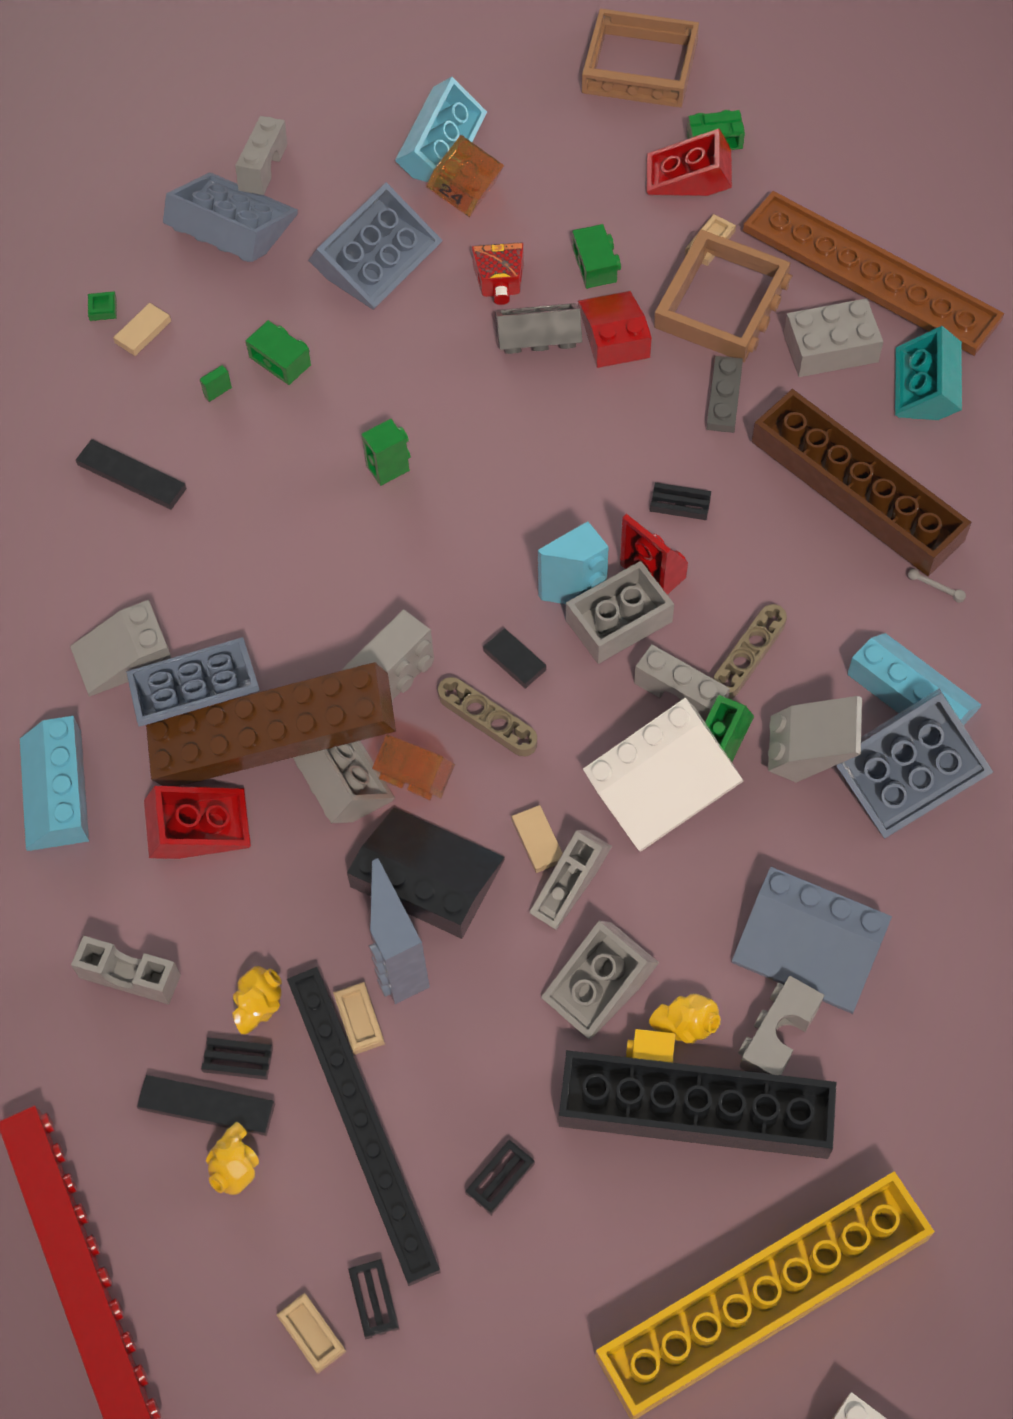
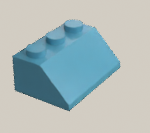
[538,521,609,604]

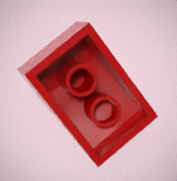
[647,128,732,196]
[578,291,652,368]
[620,514,688,595]
[144,786,251,859]

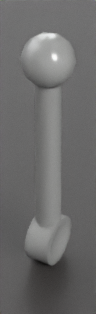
[908,569,966,603]

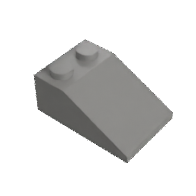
[70,600,171,697]
[768,696,862,783]
[541,921,659,1039]

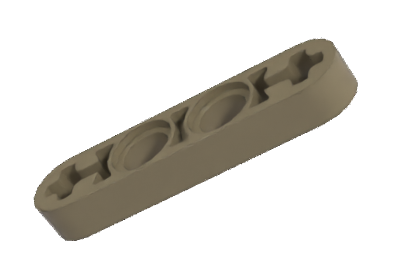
[713,604,787,699]
[438,677,537,757]

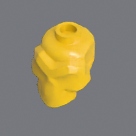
[232,966,282,1035]
[649,994,721,1044]
[205,1122,259,1195]

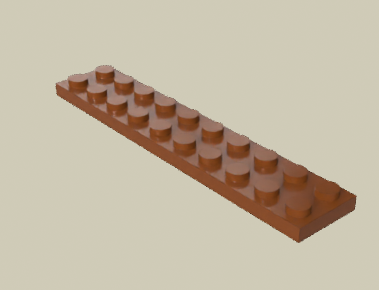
[743,191,1004,356]

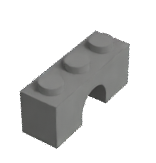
[235,116,287,195]
[634,644,730,722]
[71,936,181,1004]
[738,976,825,1075]

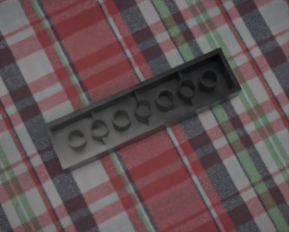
[559,1050,837,1159]

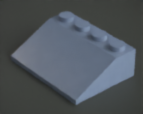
[163,172,298,262]
[308,182,443,310]
[126,637,260,727]
[836,688,993,839]
[369,858,430,1004]
[731,867,892,1014]

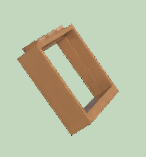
[582,9,699,108]
[654,229,793,362]

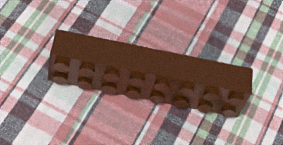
[752,388,972,576]
[146,662,396,786]

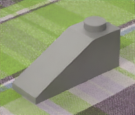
[529,830,612,929]

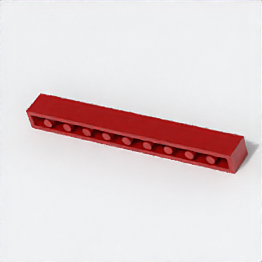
[0,1105,161,1419]

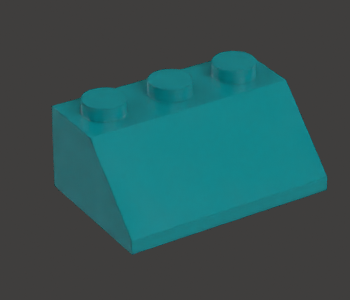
[895,326,962,420]

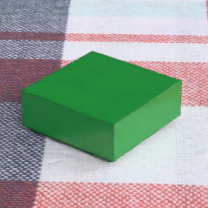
[88,291,117,321]
[200,365,232,402]

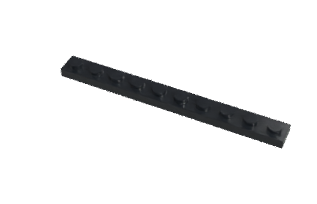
[287,967,441,1286]

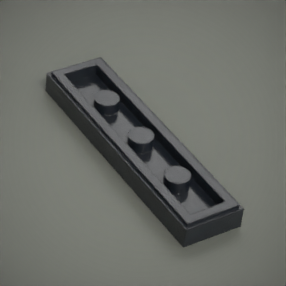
[76,439,187,510]
[137,1075,275,1136]

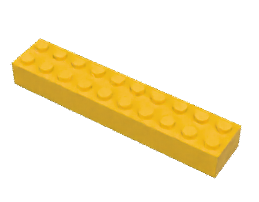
[595,1171,935,1419]

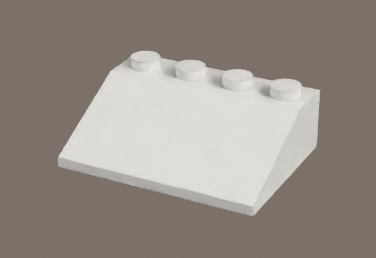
[583,698,744,852]

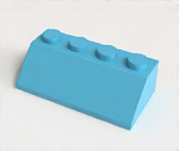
[395,77,487,187]
[847,633,982,725]
[20,716,89,851]

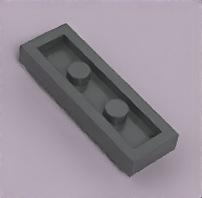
[706,356,743,433]

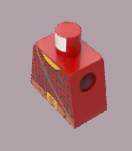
[472,243,524,305]

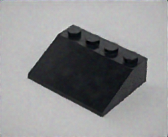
[347,807,505,939]

